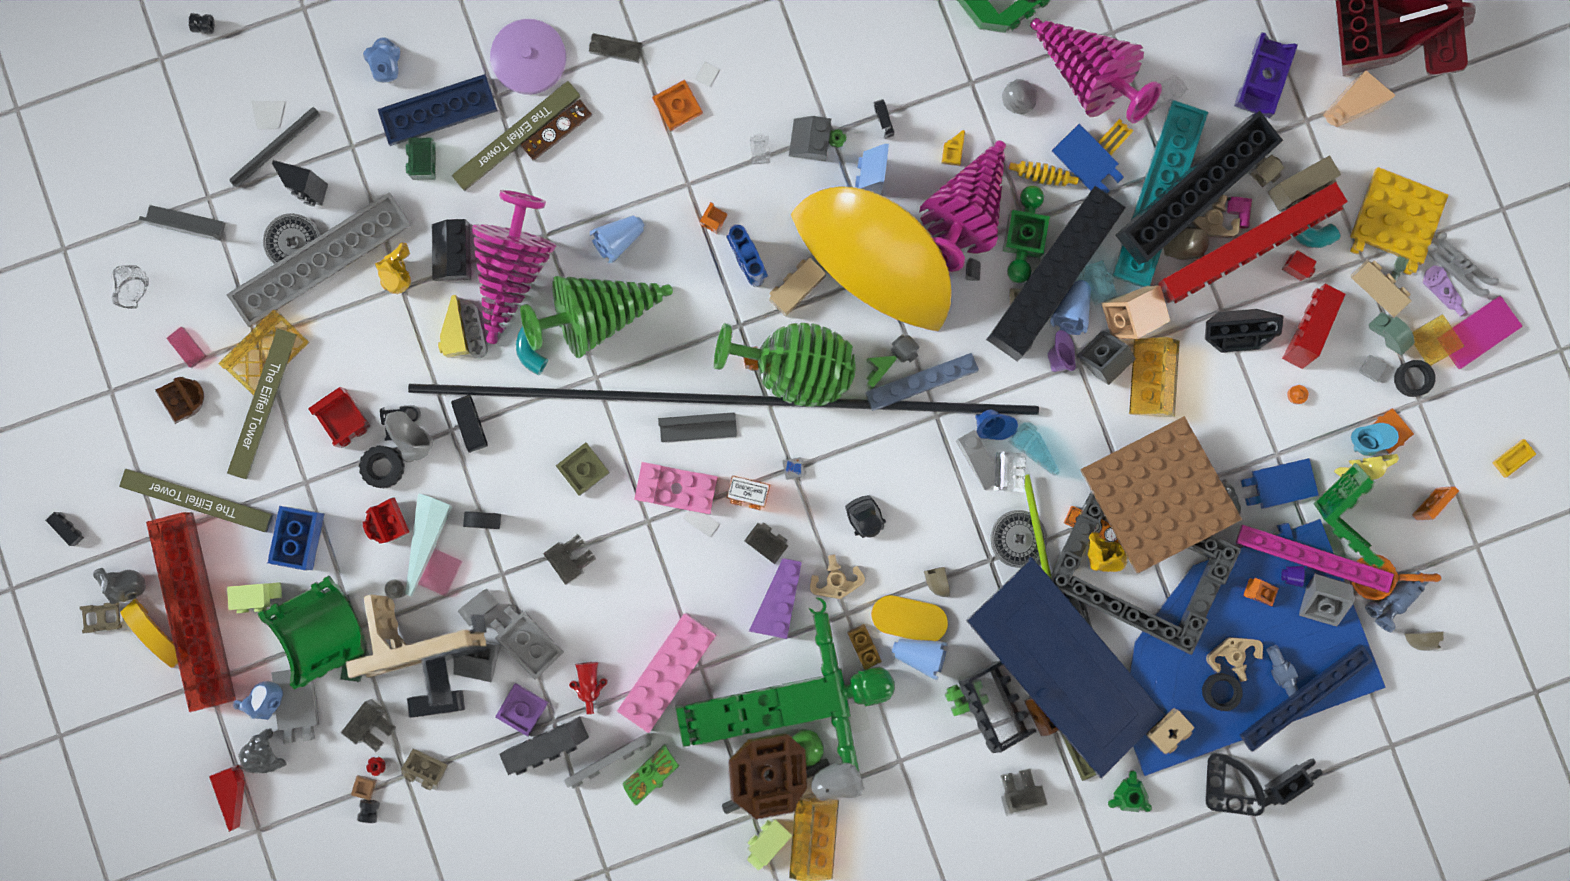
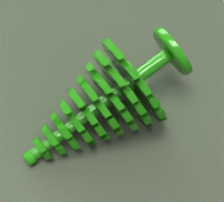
[520,276,673,359]

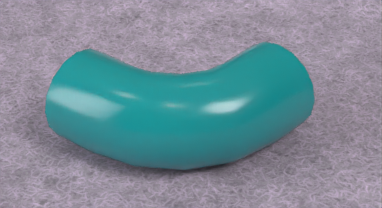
[1294,223,1341,248]
[516,326,548,376]

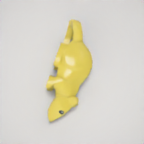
[1334,454,1399,480]

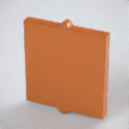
[1373,408,1414,454]

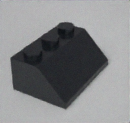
[272,160,328,207]
[432,219,471,281]

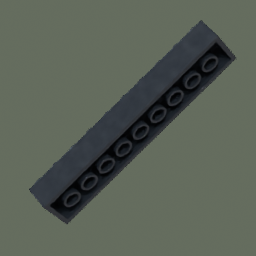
[1115,111,1283,264]
[986,186,1126,362]

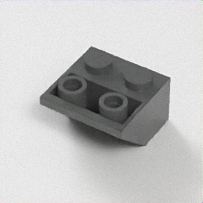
[453,641,501,682]

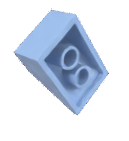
[855,144,889,195]

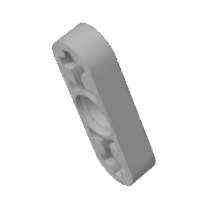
[461,303,488,358]

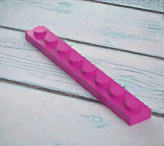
[1235,525,1394,593]

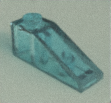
[1008,422,1060,476]

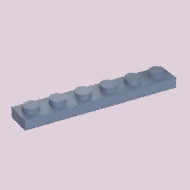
[865,353,979,411]

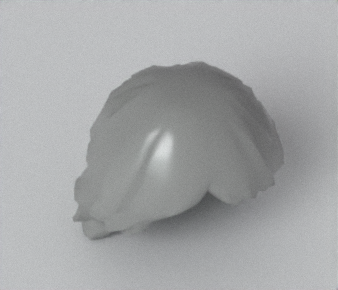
[1002,79,1037,114]

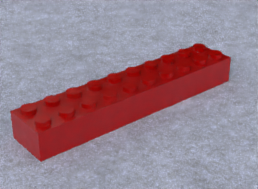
[1157,182,1348,304]

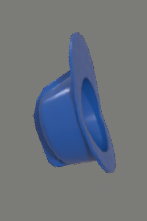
[975,409,1018,440]

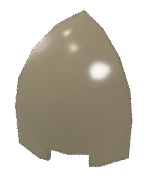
[924,567,950,597]
[1405,631,1444,651]

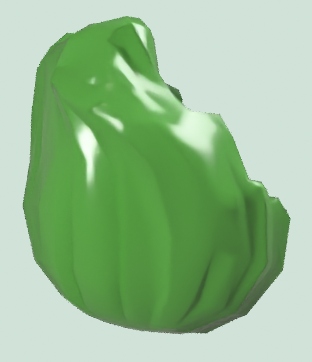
[792,729,824,766]

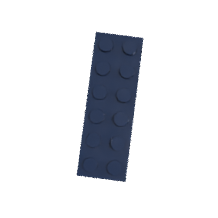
[377,74,498,146]

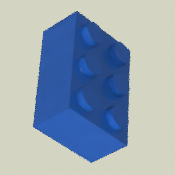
[267,506,325,571]

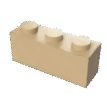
[769,258,826,317]
[1350,259,1412,317]

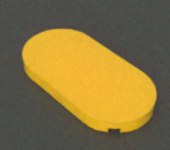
[871,595,948,641]

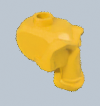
[375,242,411,294]
[1087,532,1128,572]

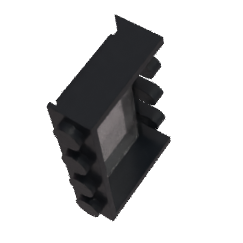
[958,661,1037,753]

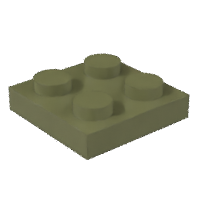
[556,442,610,496]

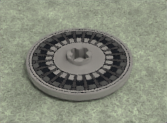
[263,213,321,264]
[990,510,1047,568]

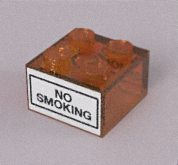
[727,475,770,511]

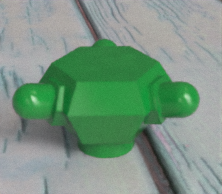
[1108,770,1152,812]

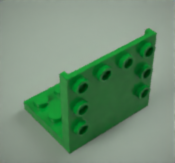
[1314,462,1385,569]

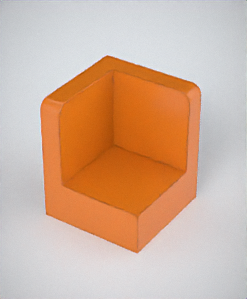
[700,202,727,234]

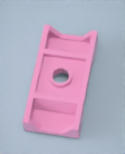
[634,462,718,515]

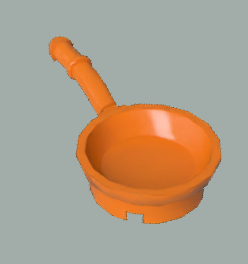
[1350,554,1442,600]

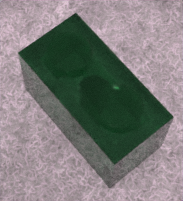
[405,138,436,180]

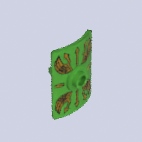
[623,744,679,806]

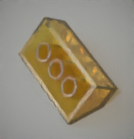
[1129,337,1180,417]
[789,797,839,881]

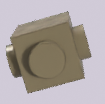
[1250,154,1285,188]

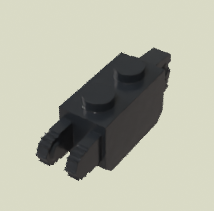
[1264,758,1323,807]

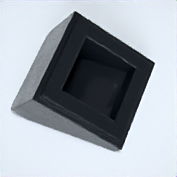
[965,258,981,281]

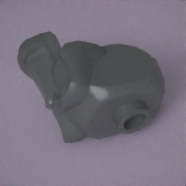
[93,568,146,604]

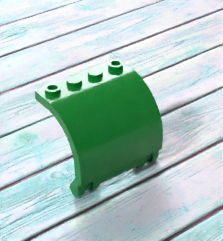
[258,576,365,690]

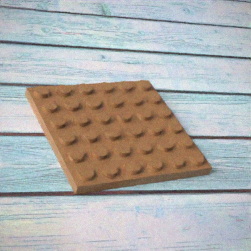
[1080,416,1242,574]

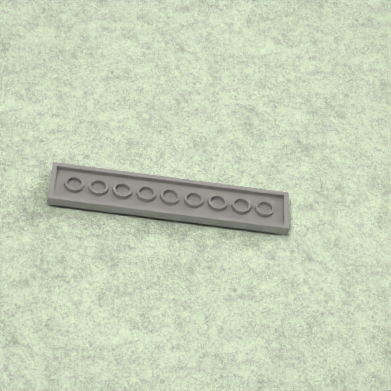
[226,192,411,327]

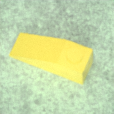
[438,295,470,358]

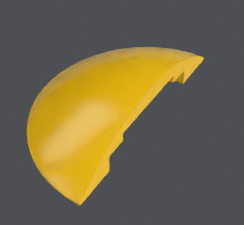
[791,187,952,331]

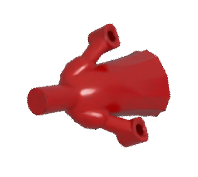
[569,662,608,715]

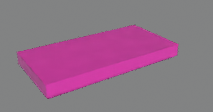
[1436,295,1523,369]

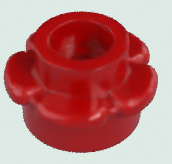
[366,757,386,776]

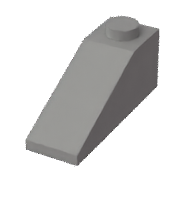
[956,430,1001,490]

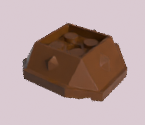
[728,733,807,820]

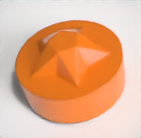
[1287,385,1309,404]

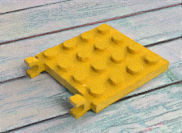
[1350,167,1449,275]

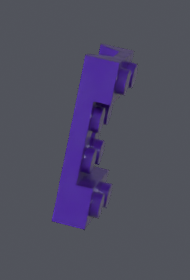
[1234,32,1298,118]

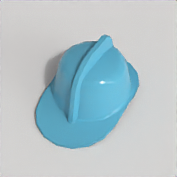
[1351,423,1399,456]

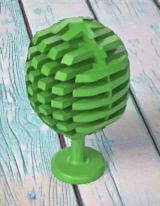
[714,323,856,407]

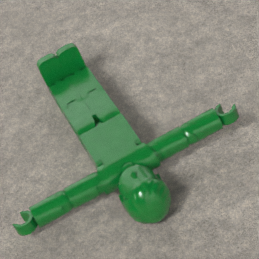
[675,597,895,773]

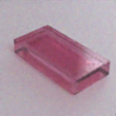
[166,326,207,368]

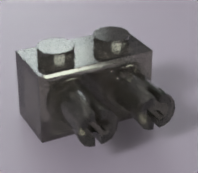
[744,522,788,564]
[543,534,596,585]
[341,699,396,752]
[1000,768,1048,817]

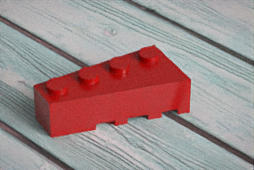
[1282,283,1346,369]

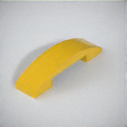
[120,599,188,668]

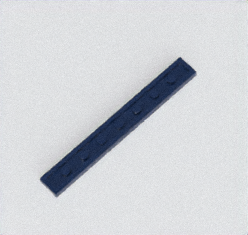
[1239,644,1373,752]

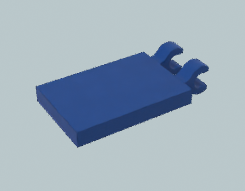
[1051,124,1124,194]
[1240,458,1319,509]

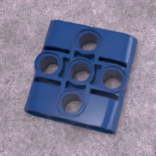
[726,224,768,287]

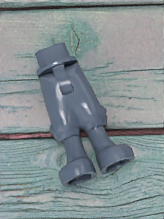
[1365,571,1429,633]

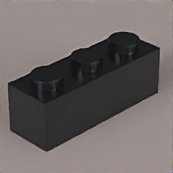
[45,512,84,546]

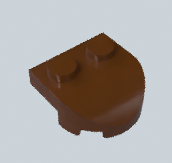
[155,377,204,424]

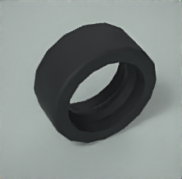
[1394,360,1436,397]
[463,511,501,529]
[1202,673,1243,711]

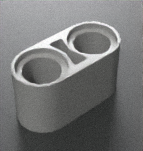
[458,588,499,627]

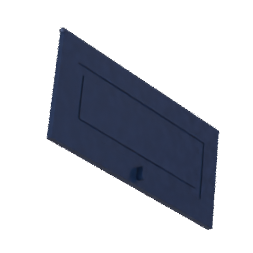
[966,557,1165,778]

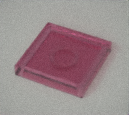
[418,549,463,596]

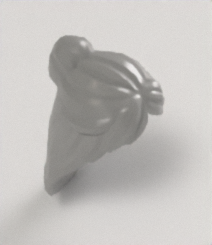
[385,411,433,462]

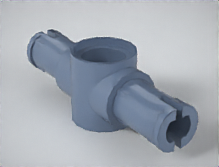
[1266,645,1298,697]

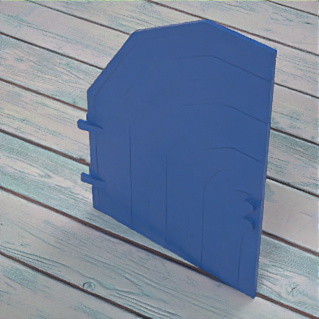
[1130,519,1386,776]

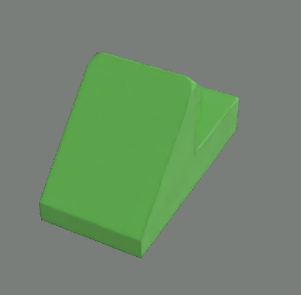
[866,356,897,390]

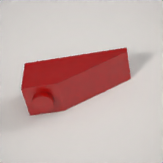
[209,765,245,832]

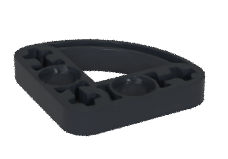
[1205,753,1265,816]

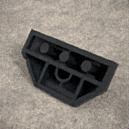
[1205,309,1284,353]

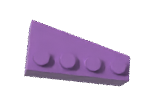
[749,558,802,639]

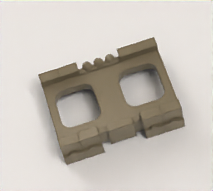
[80,602,122,634]

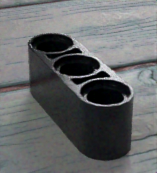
[451,395,488,453]
[407,690,465,718]

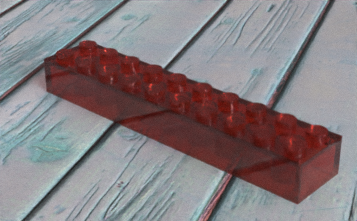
[146,512,236,713]

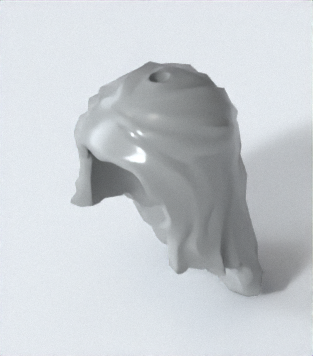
[810,763,864,801]

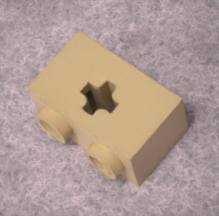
[1146,708,1194,754]

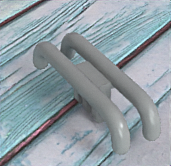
[1427,232,1500,297]

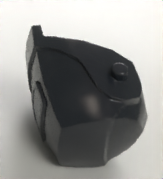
[845,495,886,538]

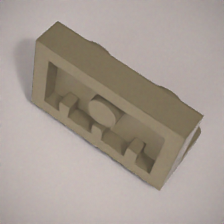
[401,748,448,791]

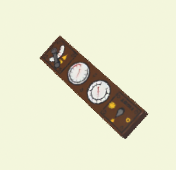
[521,99,592,161]

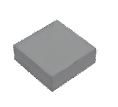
[1359,355,1387,382]

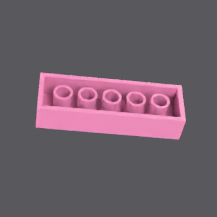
[617,613,717,733]

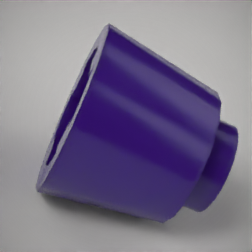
[1281,566,1305,587]

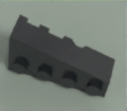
[499,716,589,776]

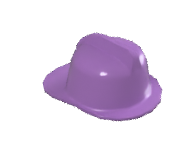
[1048,330,1076,372]

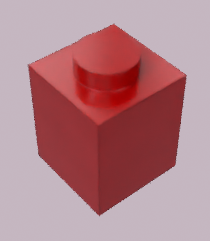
[1281,250,1317,281]

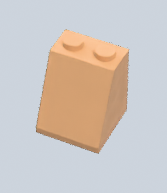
[1323,71,1395,127]
[1101,286,1170,339]

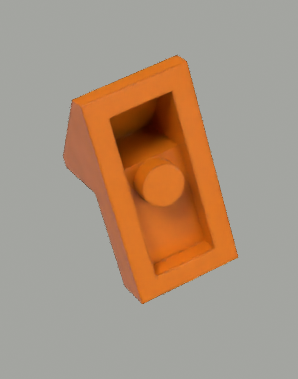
[1244,578,1278,607]

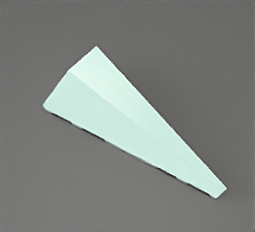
[405,494,453,597]

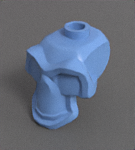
[363,38,401,83]
[232,681,283,720]

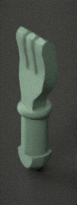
[1391,256,1409,284]

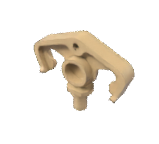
[1192,195,1240,238]
[810,554,865,599]
[1206,637,1263,682]

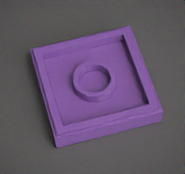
[495,683,549,737]

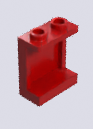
[308,387,371,448]

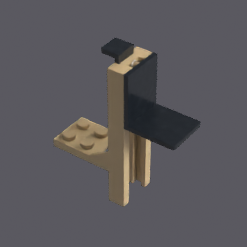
[346,595,487,706]

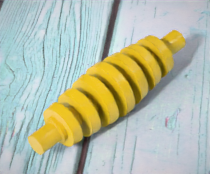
[1008,161,1079,186]

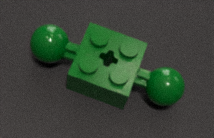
[1002,185,1050,284]

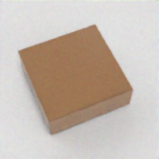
[351,775,377,800]

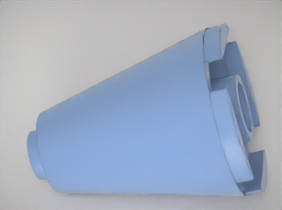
[590,215,644,263]
[1050,280,1091,335]
[892,639,948,680]

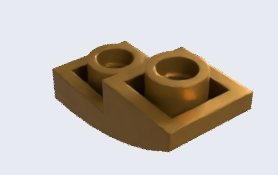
[847,624,882,670]

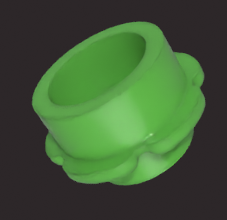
[828,129,846,148]

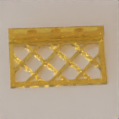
[218,309,310,395]

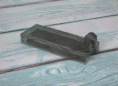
[589,33,643,63]

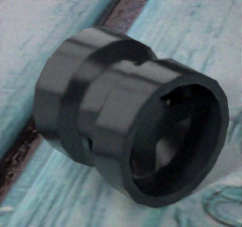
[188,13,215,34]
[357,799,380,823]

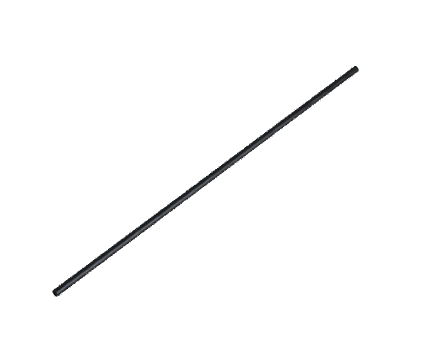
[408,383,1039,415]

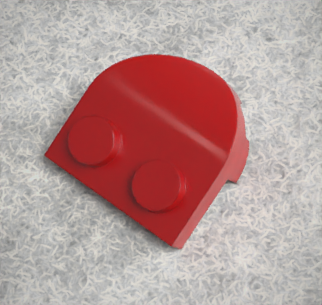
[363,497,410,544]

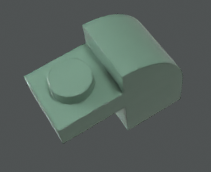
[1368,312,1415,356]

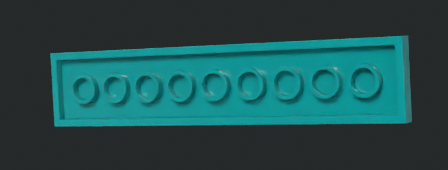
[1112,100,1209,287]

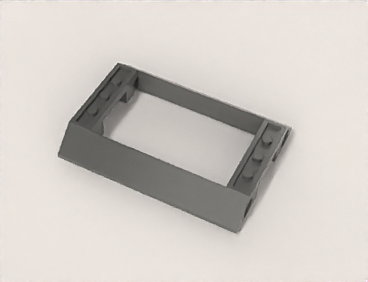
[1050,491,1241,655]

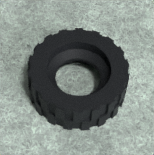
[358,445,405,488]

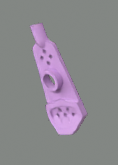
[1422,265,1466,316]

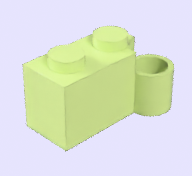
[227,582,282,613]
[747,819,792,871]

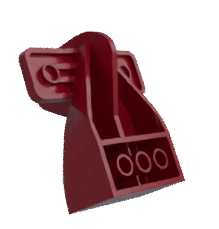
[1335,0,1476,76]

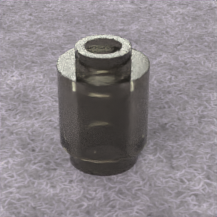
[384,579,407,599]

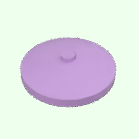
[490,19,566,95]

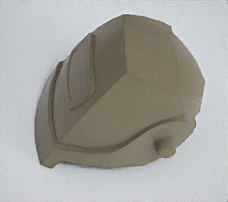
[1164,227,1209,261]

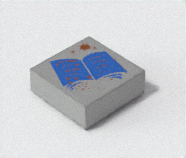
[782,457,805,480]

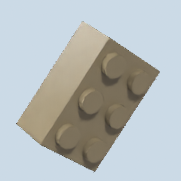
[1268,155,1341,211]

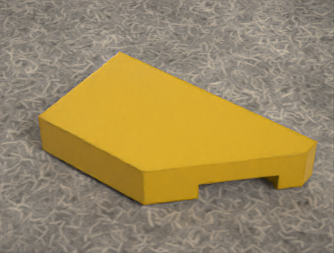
[941,130,965,166]

